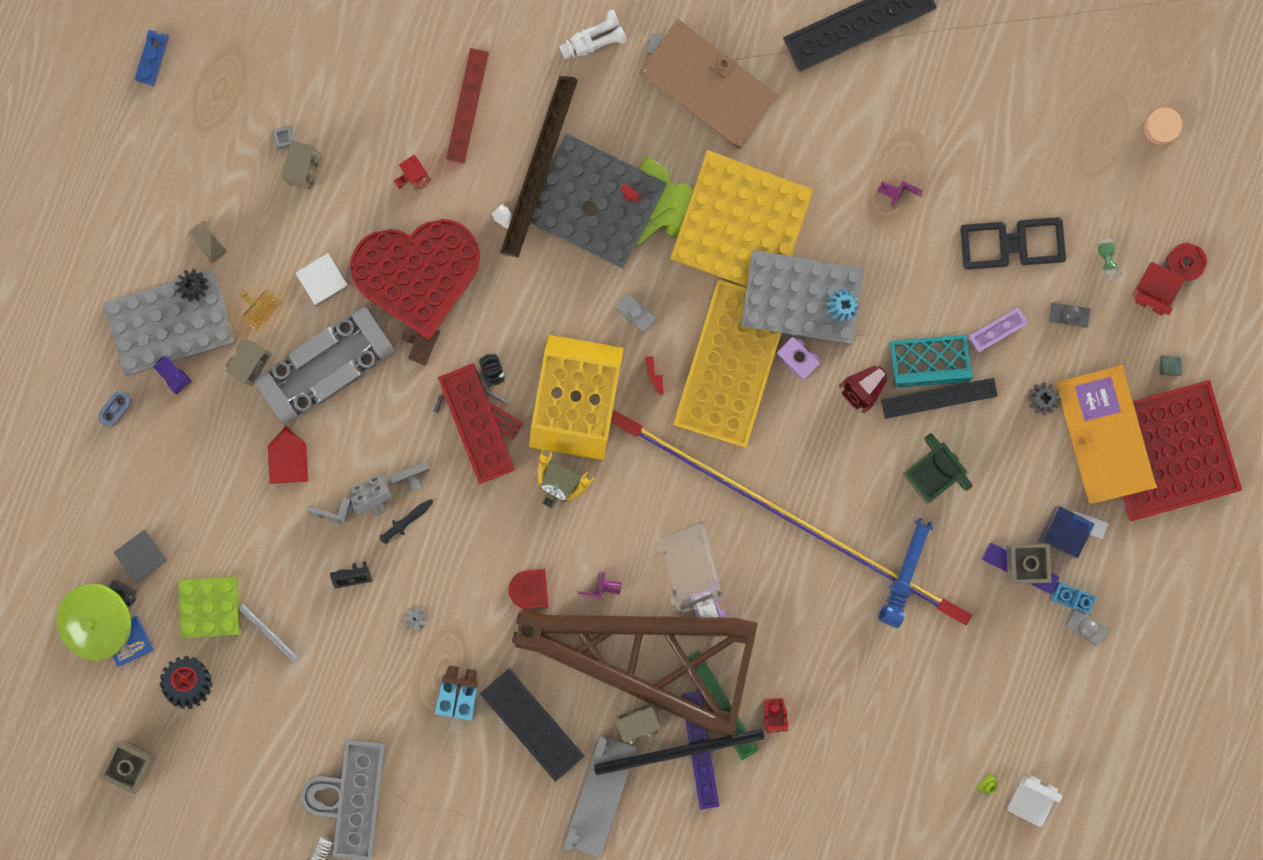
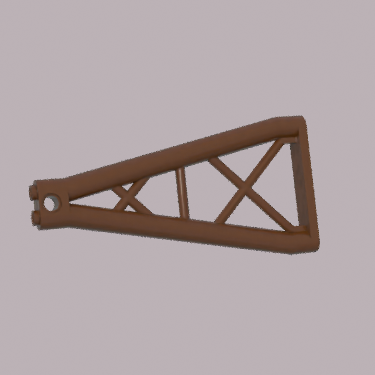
[512,610,758,736]

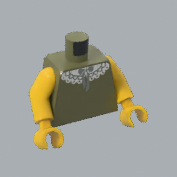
[537,450,595,508]

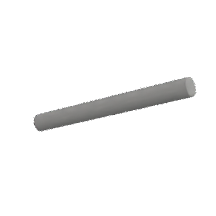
[238,604,299,663]

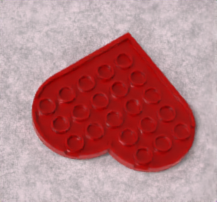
[350,219,480,341]

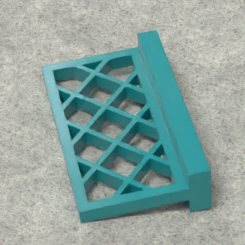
[890,335,973,388]

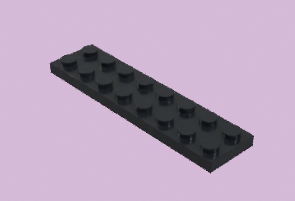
[783,0,937,73]

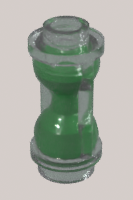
[1096,237,1122,281]

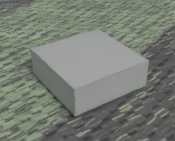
[272,125,295,150]

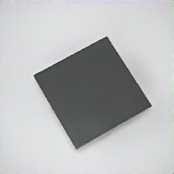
[113,530,167,583]

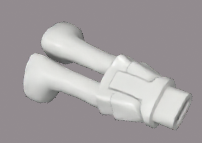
[559,9,628,60]

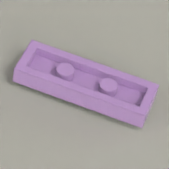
[968,307,1028,353]

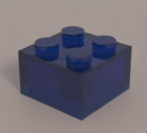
[1039,506,1095,558]

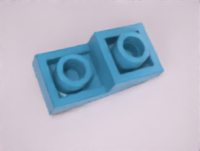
[1050,582,1096,615]

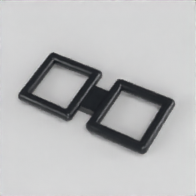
[960,217,1066,270]

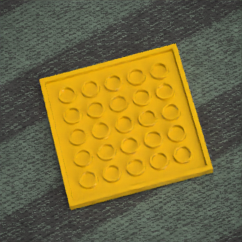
[670,150,813,287]

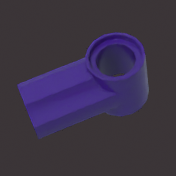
[153,355,192,394]

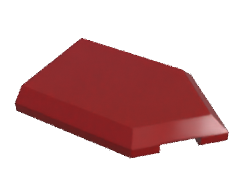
[268,426,308,484]

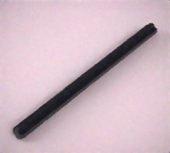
[594,729,765,775]

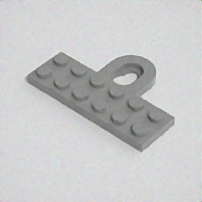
[301,739,385,860]

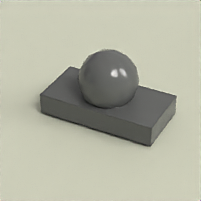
[1049,303,1091,328]

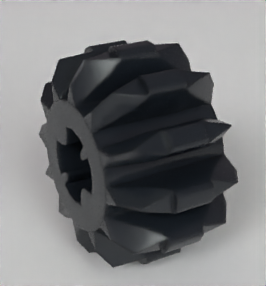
[175,269,209,302]
[479,353,505,387]

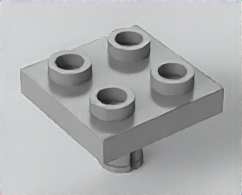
[349,474,392,516]

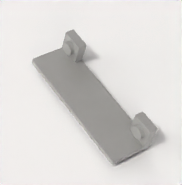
[563,735,637,858]

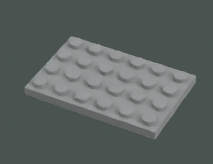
[741,250,864,344]
[103,269,236,376]

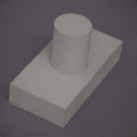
[615,293,657,333]
[390,462,430,492]

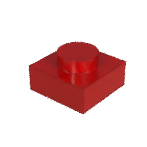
[620,183,642,203]

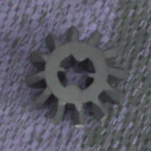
[1027,382,1061,415]

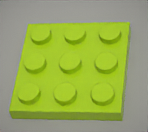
[178,577,240,638]

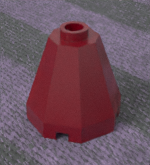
[838,365,888,414]

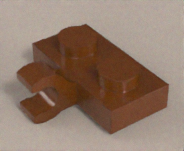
[401,330,441,366]

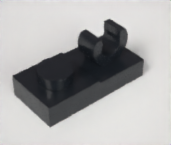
[330,561,373,588]

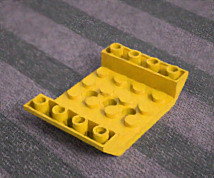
[529,335,624,461]

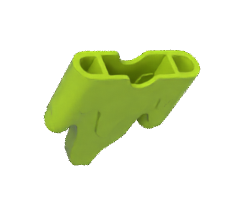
[636,156,693,247]

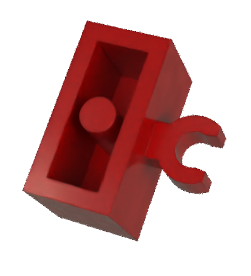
[393,154,431,190]

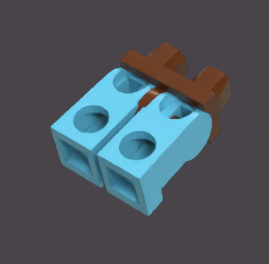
[435,665,479,721]

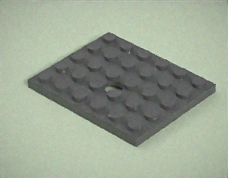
[530,133,668,269]

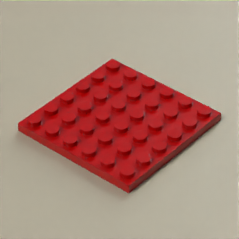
[1122,380,1243,521]

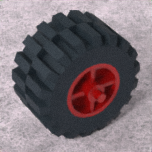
[160,656,212,709]

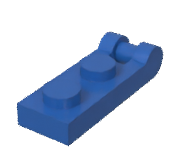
[134,29,169,86]

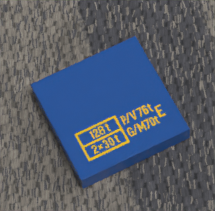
[112,616,154,667]

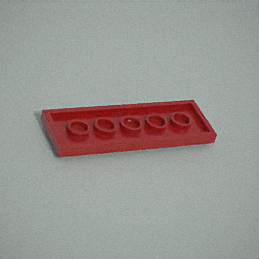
[437,363,516,484]

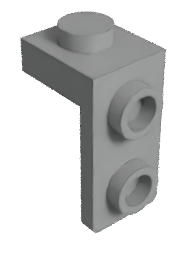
[307,497,354,524]

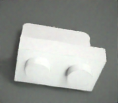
[1007,775,1062,827]

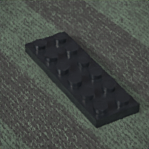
[480,668,585,782]

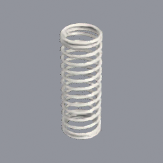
[310,836,334,860]

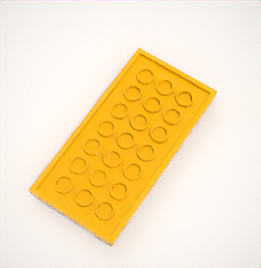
[673,279,781,448]

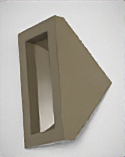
[189,221,227,263]

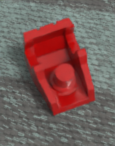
[764,698,789,733]

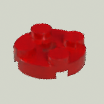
[1166,243,1207,282]

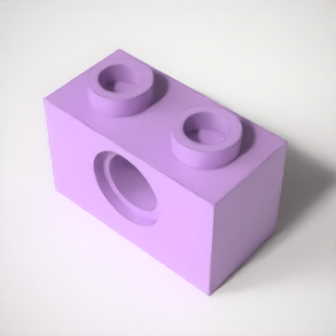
[775,337,820,381]

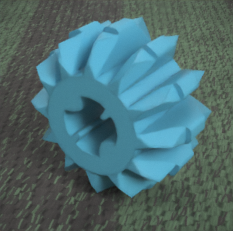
[826,289,860,322]

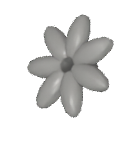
[402,606,427,632]

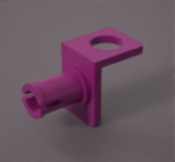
[877,181,923,209]
[577,571,622,598]

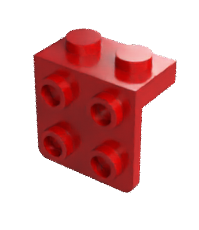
[1132,262,1185,316]

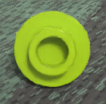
[976,773,998,795]

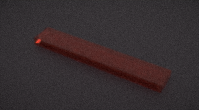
[446,48,489,163]

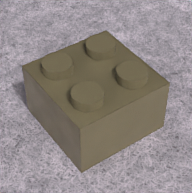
[282,140,322,190]
[225,338,272,386]
[1006,544,1052,584]
[616,704,660,744]
[99,739,156,794]

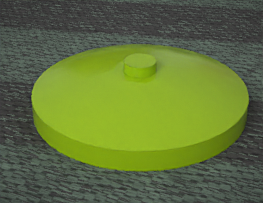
[57,583,131,661]

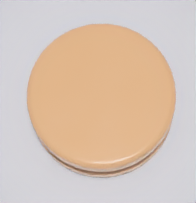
[1144,108,1182,145]

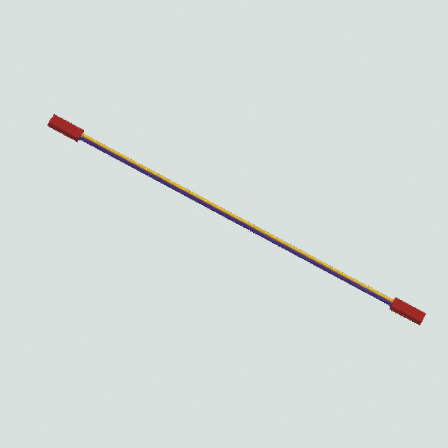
[611,410,972,626]

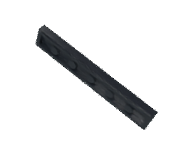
[881,378,998,419]

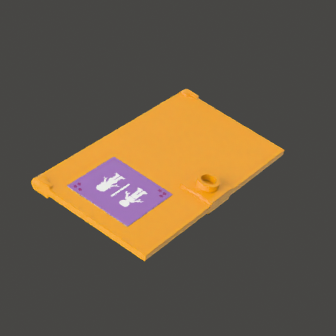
[1056,365,1157,505]

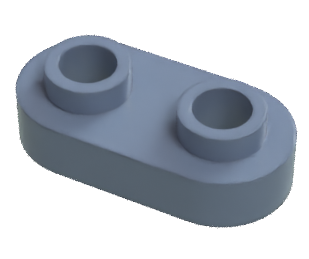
[99,391,132,426]

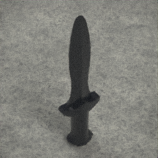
[379,499,433,544]

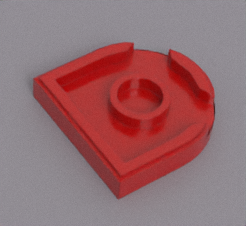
[508,569,549,609]

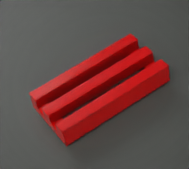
[490,403,524,440]

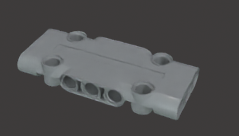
[254,305,396,426]

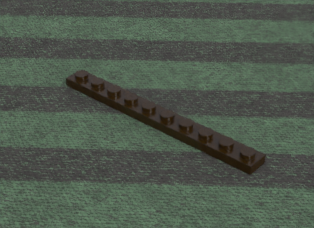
[500,76,578,258]

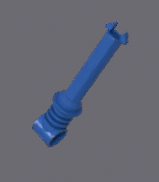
[878,518,933,629]

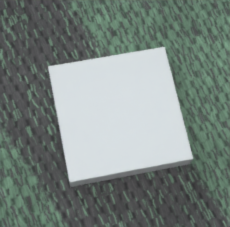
[296,253,348,306]

